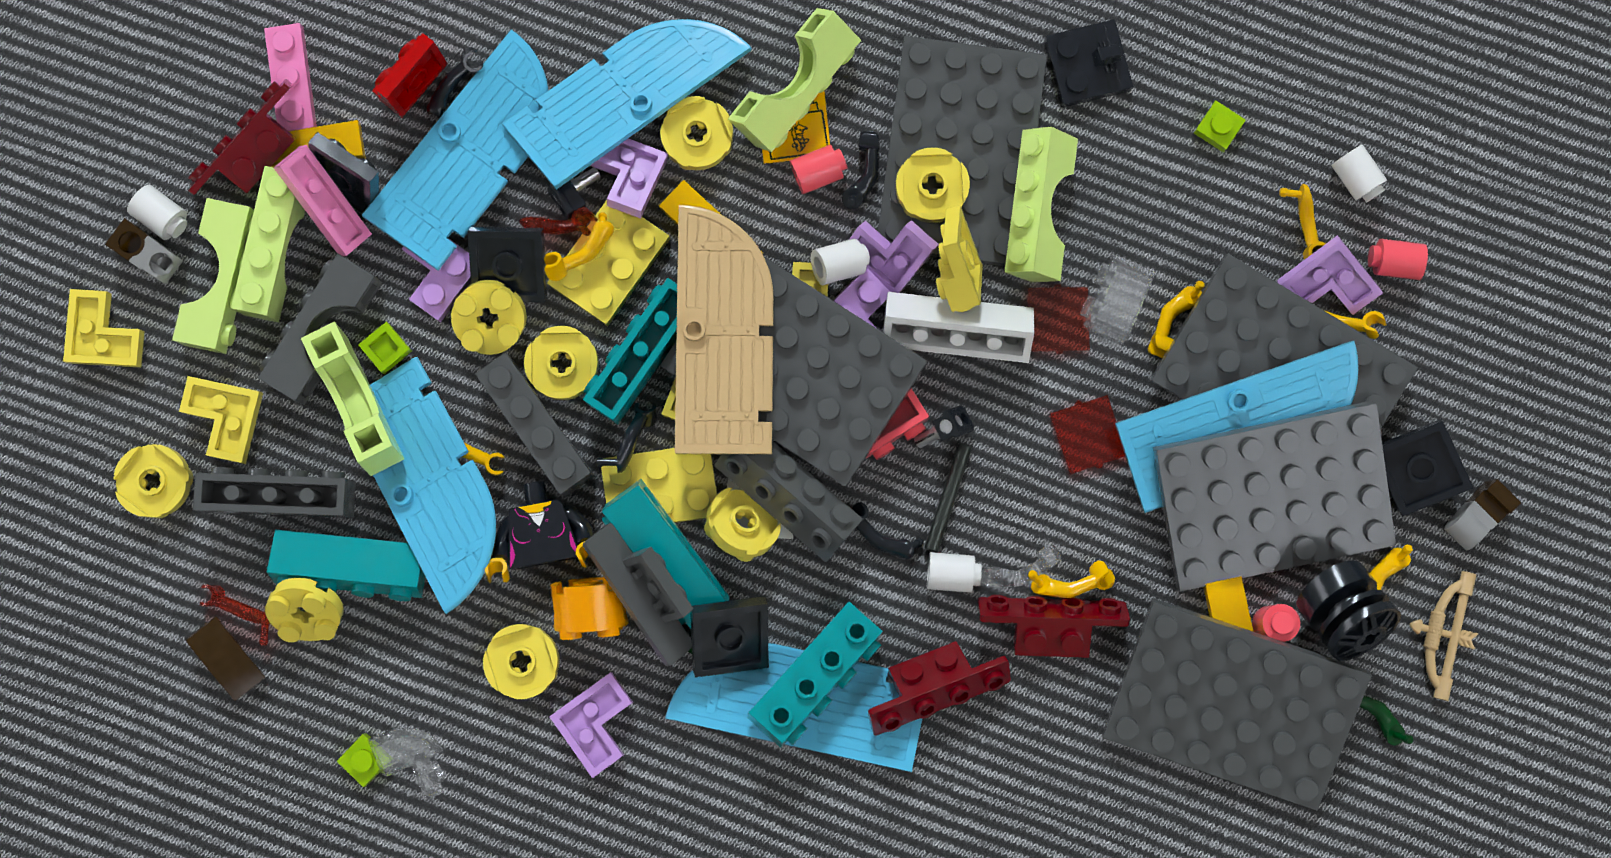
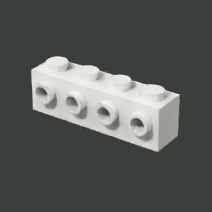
[883,292,1034,363]

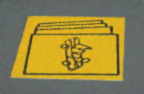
[762,91,830,164]

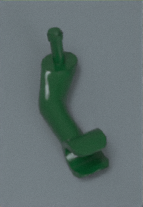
[1360,695,1413,746]

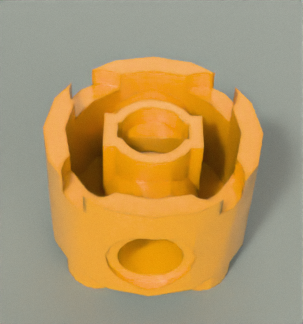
[550,577,629,640]

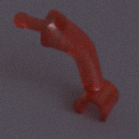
[518,207,598,236]
[200,584,271,645]

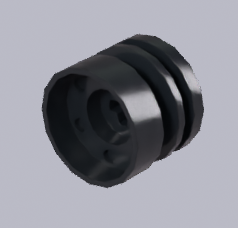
[1296,560,1401,661]

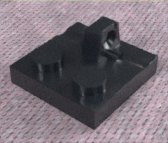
[1044,19,1133,108]
[308,132,379,214]
[468,227,547,303]
[1382,418,1474,517]
[690,596,769,678]

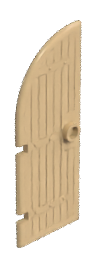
[675,205,774,454]

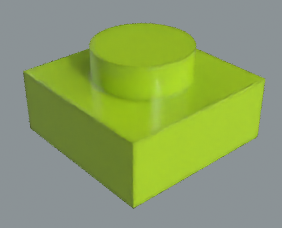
[1194,100,1246,153]
[358,321,412,374]
[337,733,393,787]

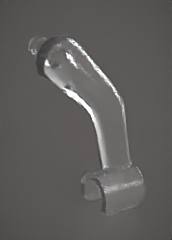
[981,544,1061,588]

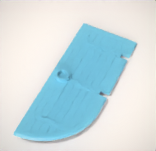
[502,19,752,190]
[362,30,549,271]
[1115,341,1358,513]
[370,357,496,614]
[665,643,922,772]

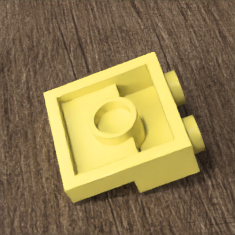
[936,205,983,312]

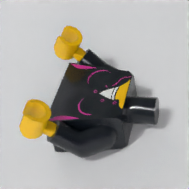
[485,481,594,583]

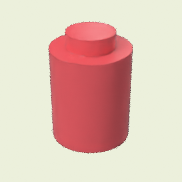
[790,145,848,195]
[1368,239,1428,280]
[1252,604,1300,642]

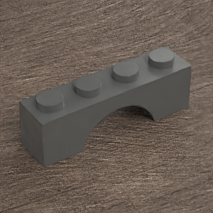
[258,253,383,405]
[475,352,595,497]

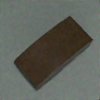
[185,616,265,701]

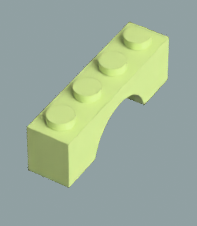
[728,8,861,152]
[1005,127,1078,282]
[231,166,305,323]
[172,198,254,354]
[301,321,404,476]

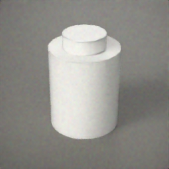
[1331,144,1387,203]
[127,185,188,240]
[811,239,870,286]
[927,552,982,593]

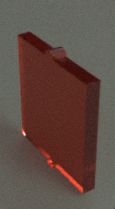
[1027,284,1090,355]
[1049,395,1126,474]

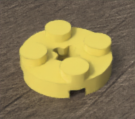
[660,96,733,170]
[895,148,970,223]
[451,280,527,355]
[524,326,599,400]
[114,444,194,518]
[704,487,781,562]
[265,578,344,643]
[483,624,560,699]

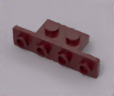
[188,79,295,195]
[978,595,1130,658]
[868,641,1011,736]

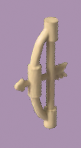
[1410,571,1478,701]

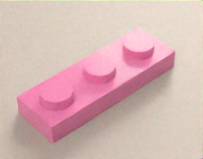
[264,23,317,131]
[274,145,372,256]

